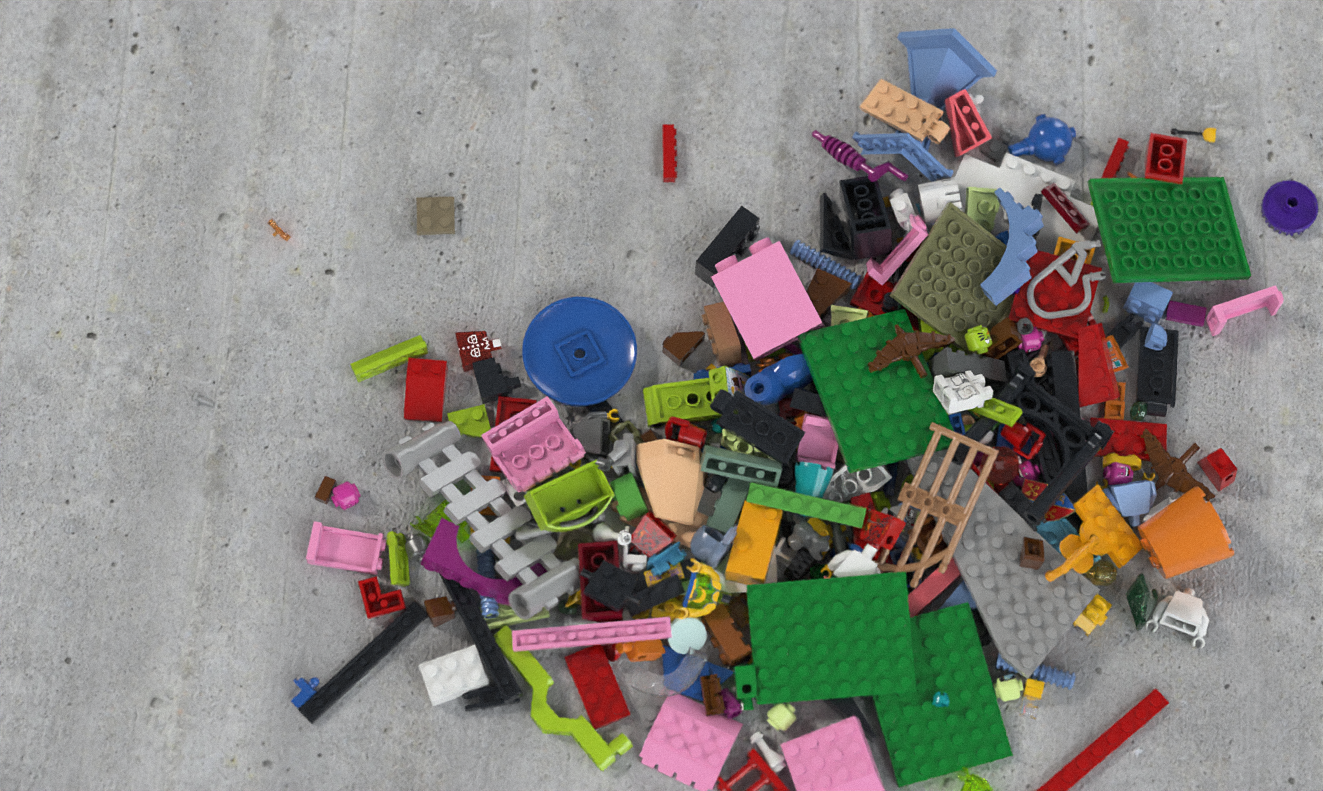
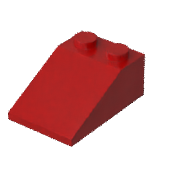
[1144,133,1187,184]
[404,358,448,422]

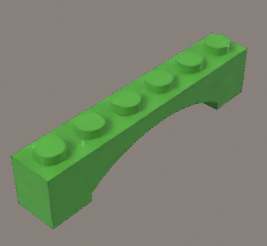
[746,482,867,528]

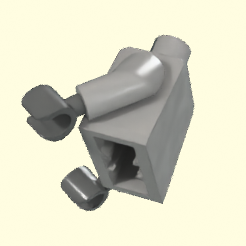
[596,433,641,489]

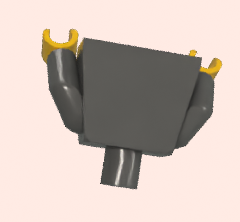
[571,409,619,469]

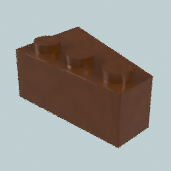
[806,268,852,320]

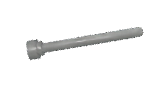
[516,509,606,540]

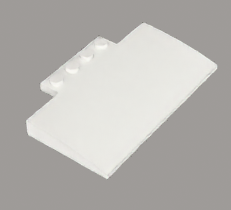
[955,153,1098,254]

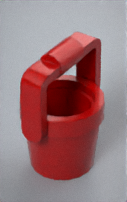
[665,416,707,449]
[1001,422,1045,459]

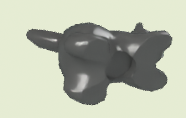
[788,512,830,561]

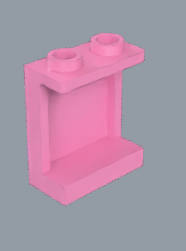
[795,413,838,470]

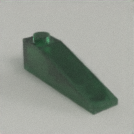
[1125,573,1158,631]

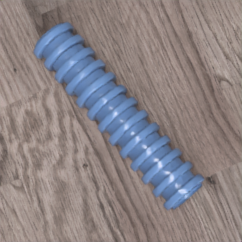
[790,240,862,290]
[476,548,499,619]
[995,653,1076,690]

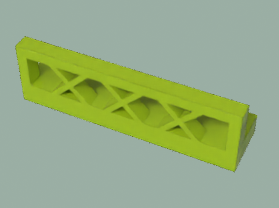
[350,335,428,383]

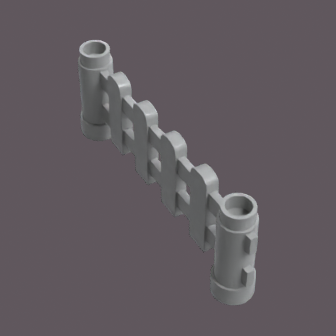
[382,421,581,620]

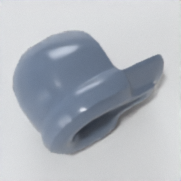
[690,524,738,568]

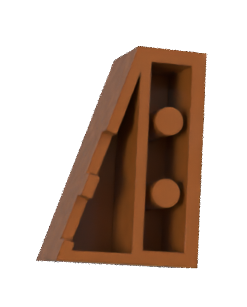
[701,603,752,669]

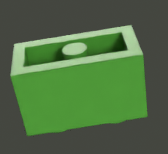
[610,473,649,522]

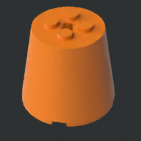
[1138,486,1234,579]

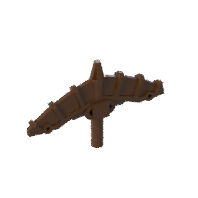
[868,324,956,378]
[1140,429,1215,502]

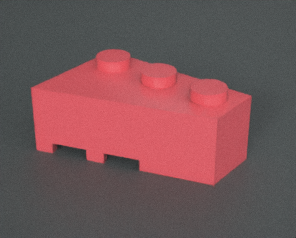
[945,89,992,157]

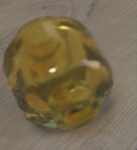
[1086,560,1117,586]

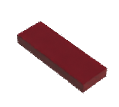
[1040,183,1090,234]

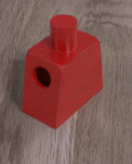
[1197,448,1237,492]

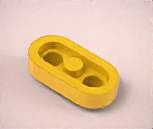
[1103,453,1142,471]

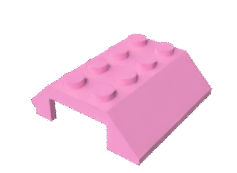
[481,396,586,493]
[640,690,743,791]

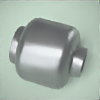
[405,533,430,564]

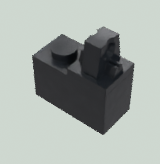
[472,357,521,404]

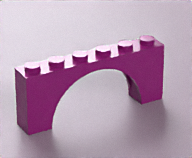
[420,518,547,607]

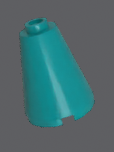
[795,462,834,517]

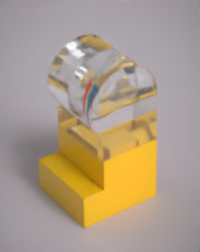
[1019,678,1045,719]

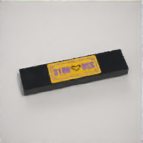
[632,557,705,593]

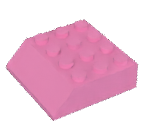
[780,716,885,791]

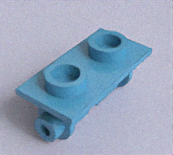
[646,541,687,576]

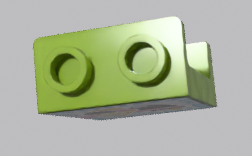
[709,366,750,401]

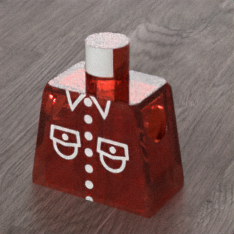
[455,331,502,372]

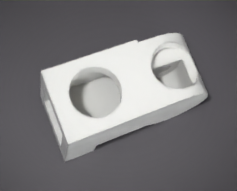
[501,478,530,510]

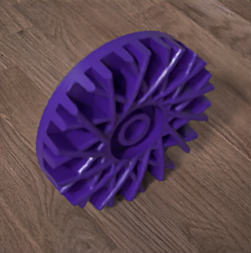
[1261,180,1318,236]

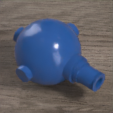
[1008,114,1076,165]

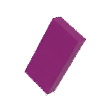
[1165,300,1207,327]

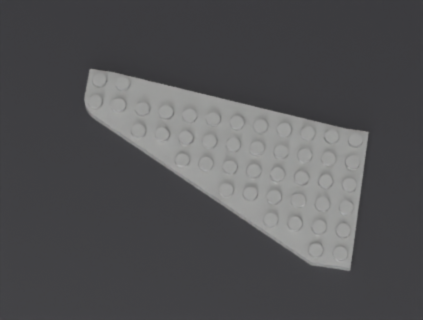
[907,449,1100,679]

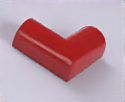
[358,576,406,619]

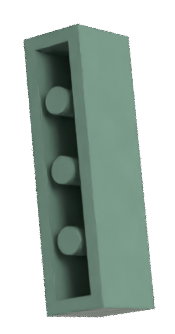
[700,445,782,487]
[706,477,751,536]

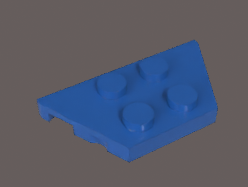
[662,645,733,703]

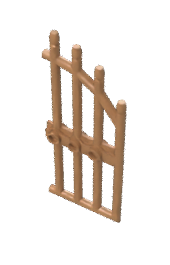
[871,422,999,588]

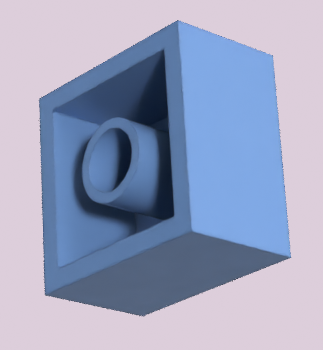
[1123,282,1173,324]

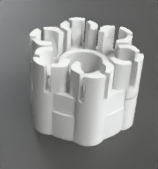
[918,177,963,233]

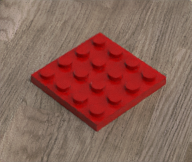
[1009,250,1102,341]

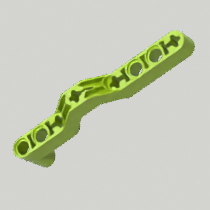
[493,625,633,772]

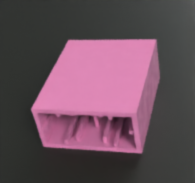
[711,237,824,361]

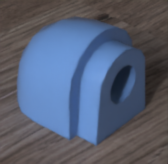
[1144,323,1167,351]

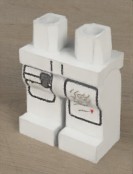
[933,370,993,414]

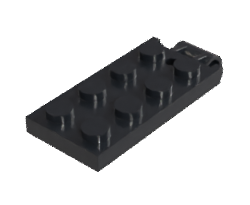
[1136,327,1179,417]
[710,389,806,466]

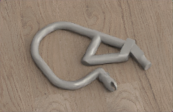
[1027,240,1106,319]

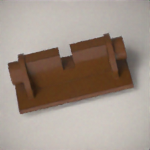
[700,674,725,716]

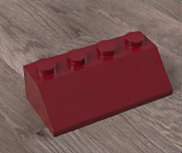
[578,541,624,623]

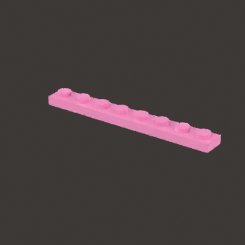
[512,617,672,652]

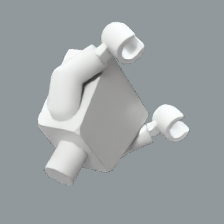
[1146,588,1209,649]

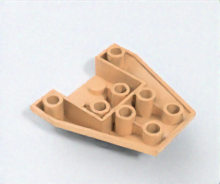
[636,439,708,525]

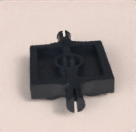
[580,560,642,612]

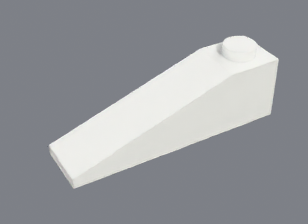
[823,464,892,502]

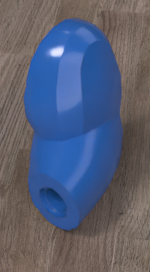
[744,354,814,406]

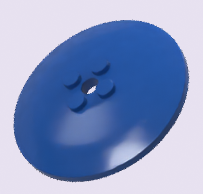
[522,297,637,406]

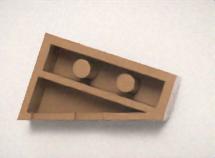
[701,301,742,367]

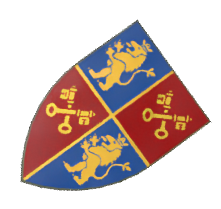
[1021,479,1076,522]

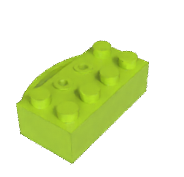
[524,459,614,532]

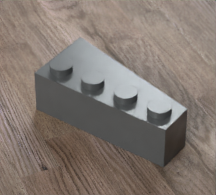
[928,347,1007,391]

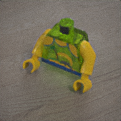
[674,558,731,619]

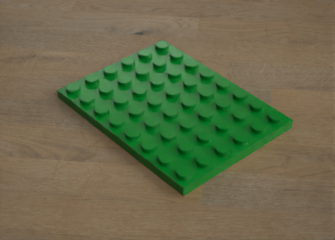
[1087,177,1251,283]
[797,309,954,474]
[746,572,917,705]
[872,602,1013,788]

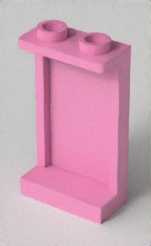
[866,213,928,285]
[1205,285,1284,336]
[306,521,387,575]

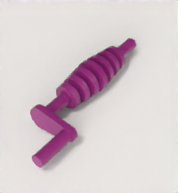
[812,130,908,182]

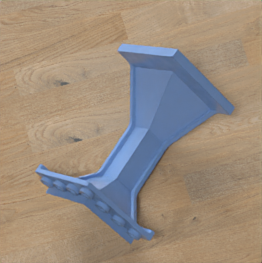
[852,28,997,182]

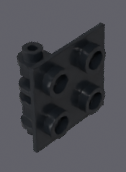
[881,269,902,313]

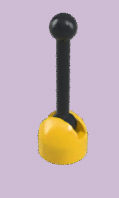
[1170,127,1216,143]

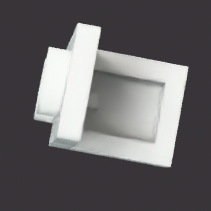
[620,526,648,572]

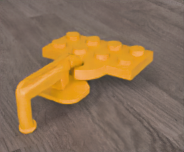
[1045,484,1143,582]

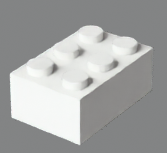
[419,645,489,706]

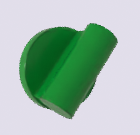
[810,563,828,580]

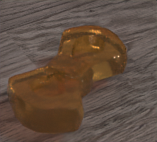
[267,218,290,242]

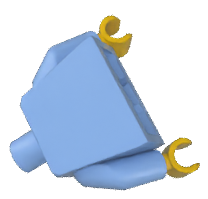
[1096,472,1157,527]

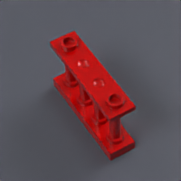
[716,748,789,791]

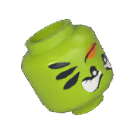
[964,325,992,355]

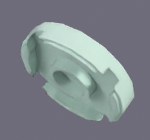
[667,618,706,654]

